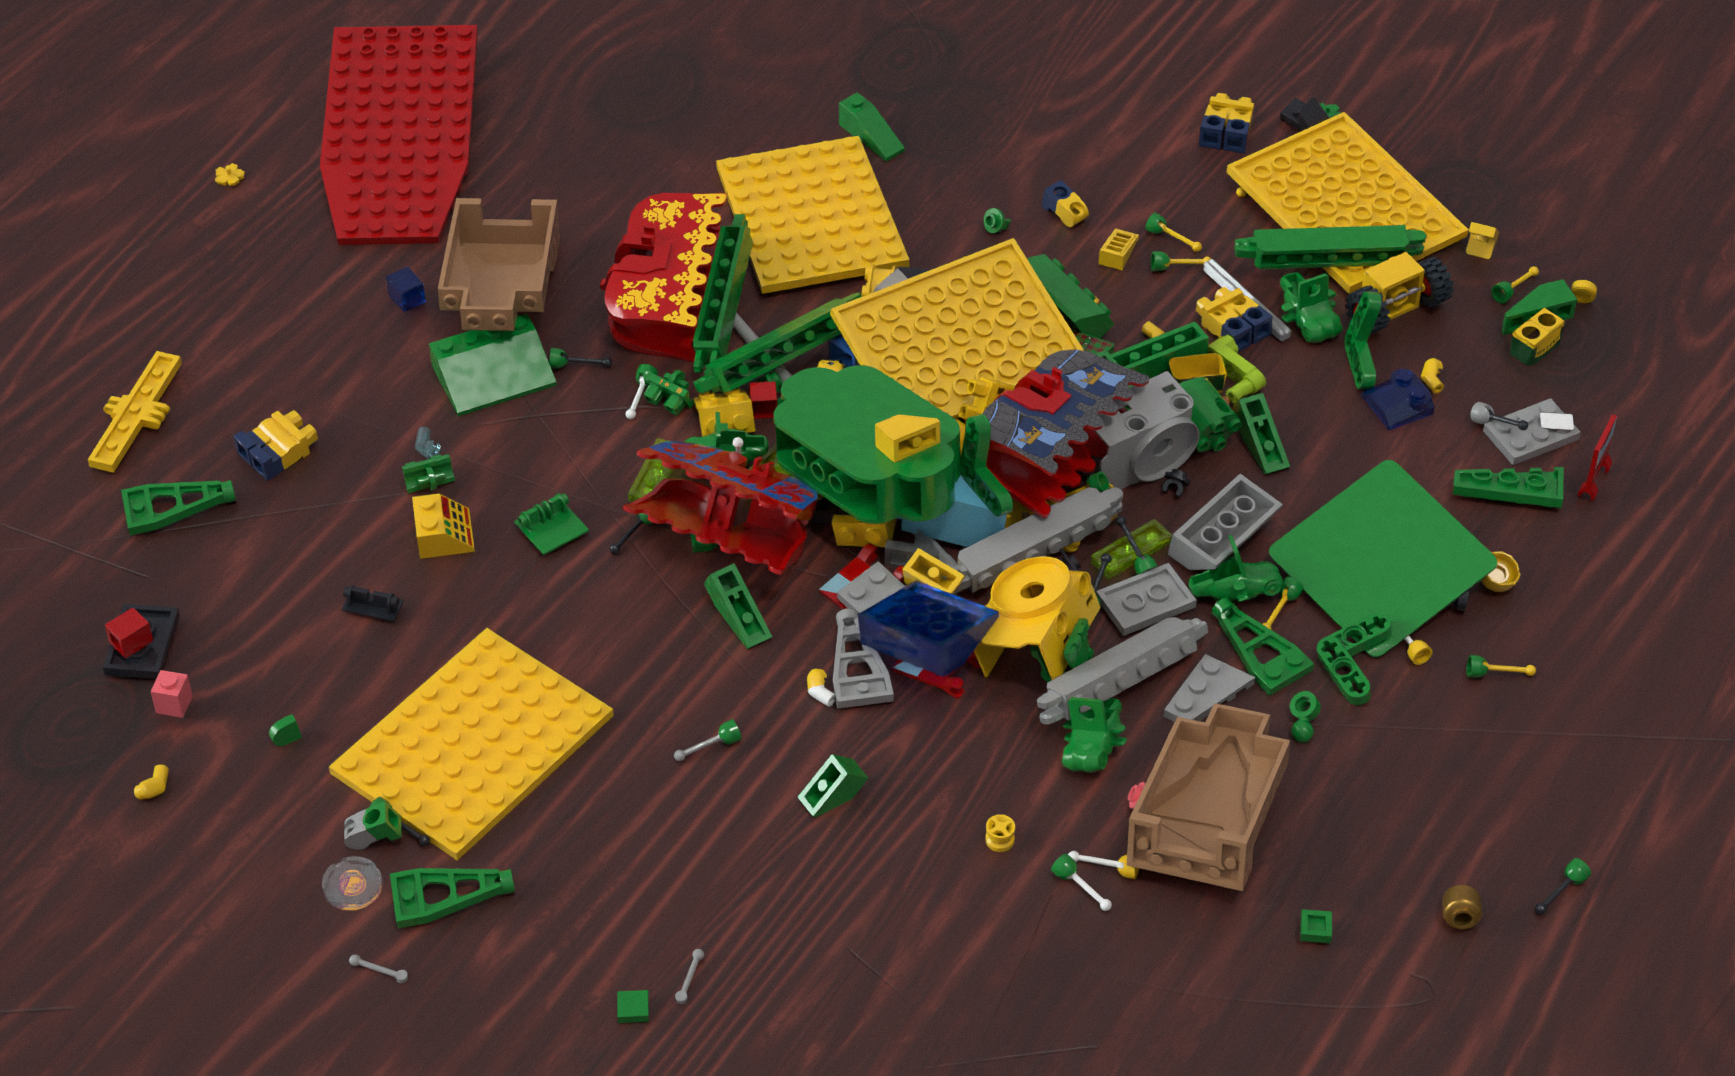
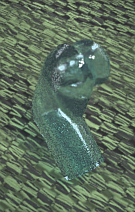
[415,427,441,458]

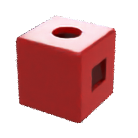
[750,382,777,419]

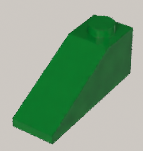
[839,92,905,162]
[1501,279,1577,335]
[1231,393,1290,475]
[703,563,772,649]

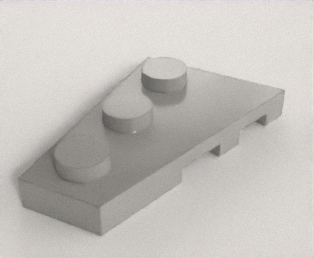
[1163,654,1255,722]

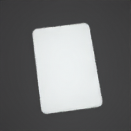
[1540,413,1574,430]

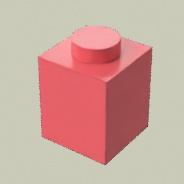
[151,670,193,718]

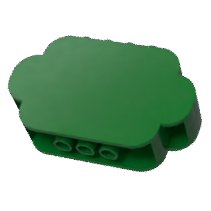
[774,365,961,524]

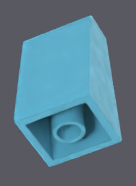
[896,475,1007,547]

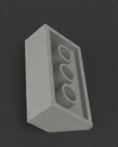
[1168,474,1283,570]

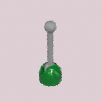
[674,719,742,761]

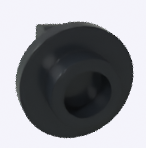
[1163,469,1191,498]

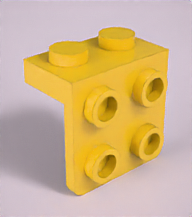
[693,387,755,437]
[832,515,897,547]

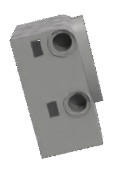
[1081,371,1200,490]

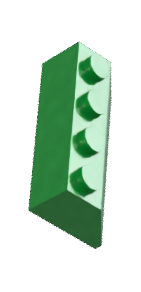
[1027,254,1114,339]

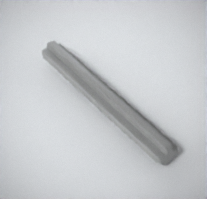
[1203,259,1291,341]

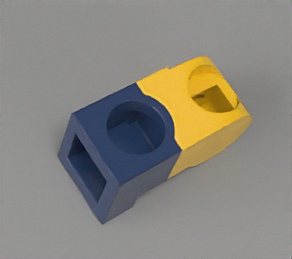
[1041,180,1089,227]

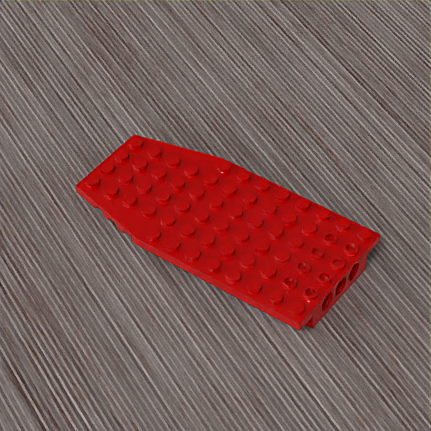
[320,25,478,245]

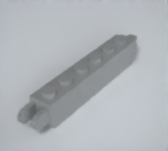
[943,487,1123,593]
[1037,617,1208,725]

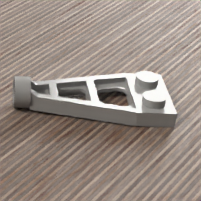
[833,608,894,709]

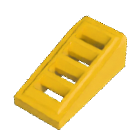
[1099,228,1139,270]

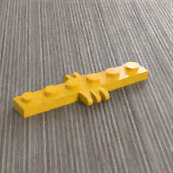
[88,351,182,473]

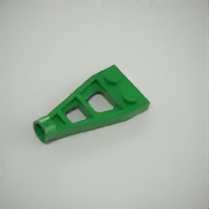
[121,480,236,536]
[1212,598,1314,696]
[390,868,515,928]

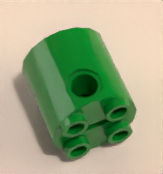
[1179,377,1242,452]

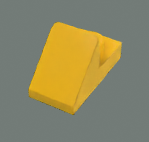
[1466,222,1500,259]

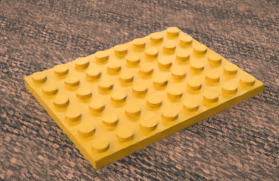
[1227,112,1469,293]
[716,136,909,294]
[830,238,1084,419]
[329,628,614,861]

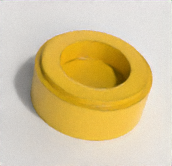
[1571,280,1597,304]

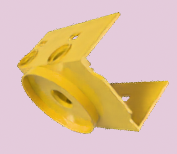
[968,556,1101,680]

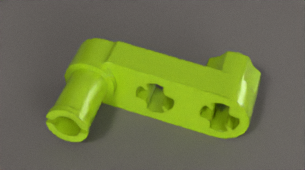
[1207,335,1266,404]

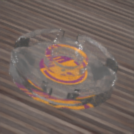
[322,857,383,910]

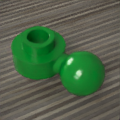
[1290,691,1321,743]

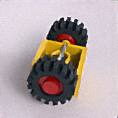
[1345,252,1454,335]

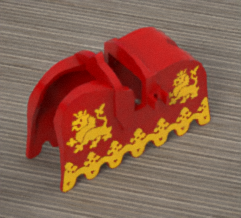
[600,193,727,362]

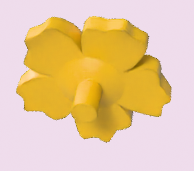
[215,163,245,186]

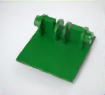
[514,493,589,556]

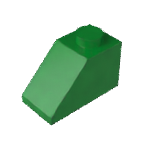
[798,754,868,817]

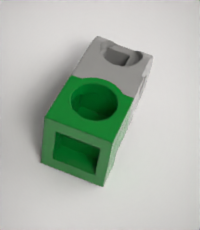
[344,801,401,850]

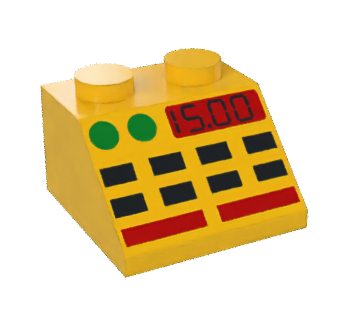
[412,494,475,559]

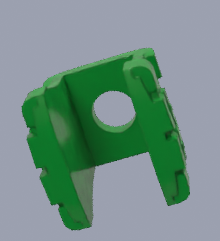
[1030,618,1094,682]

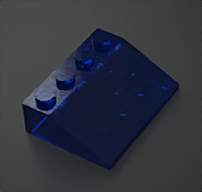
[858,580,999,677]

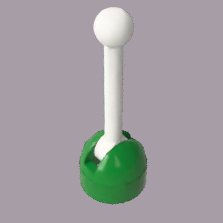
[626,364,658,419]
[1051,853,1112,911]

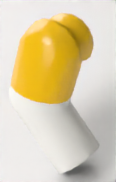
[807,669,835,707]

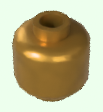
[1442,885,1482,930]

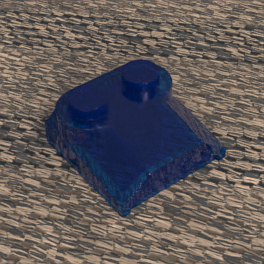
[1361,369,1435,431]

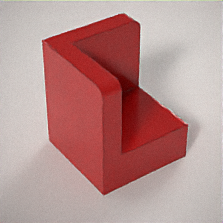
[105,608,153,659]

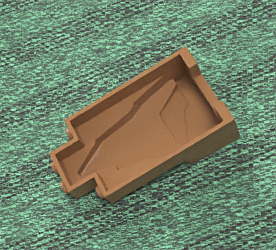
[438,198,560,331]
[1127,703,1290,891]

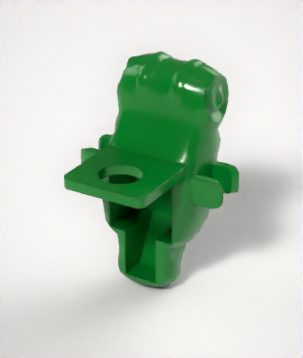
[1280,272,1343,343]
[683,412,769,474]
[1188,535,1283,602]
[1062,697,1128,773]

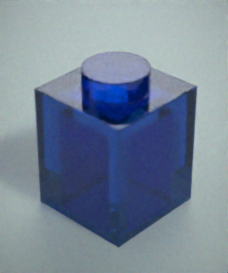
[386,266,426,312]

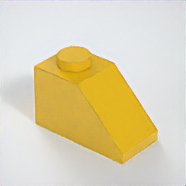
[875,415,940,463]
[903,548,965,599]

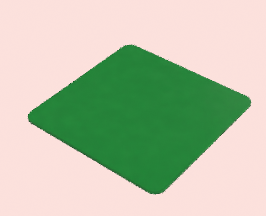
[1269,460,1497,657]

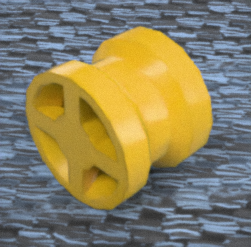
[986,815,1015,852]

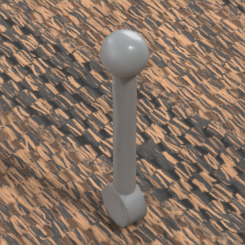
[675,949,704,1004]
[349,954,408,983]

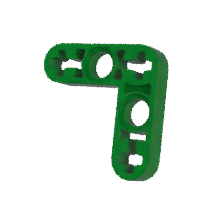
[1345,291,1381,390]
[961,414,1013,517]
[1317,612,1392,705]

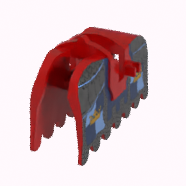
[982,349,1149,518]

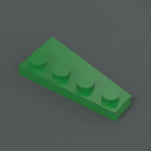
[1453,467,1564,508]

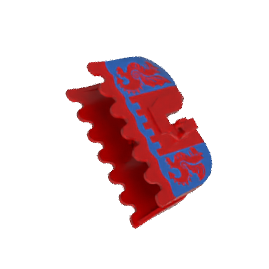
[623,441,817,575]

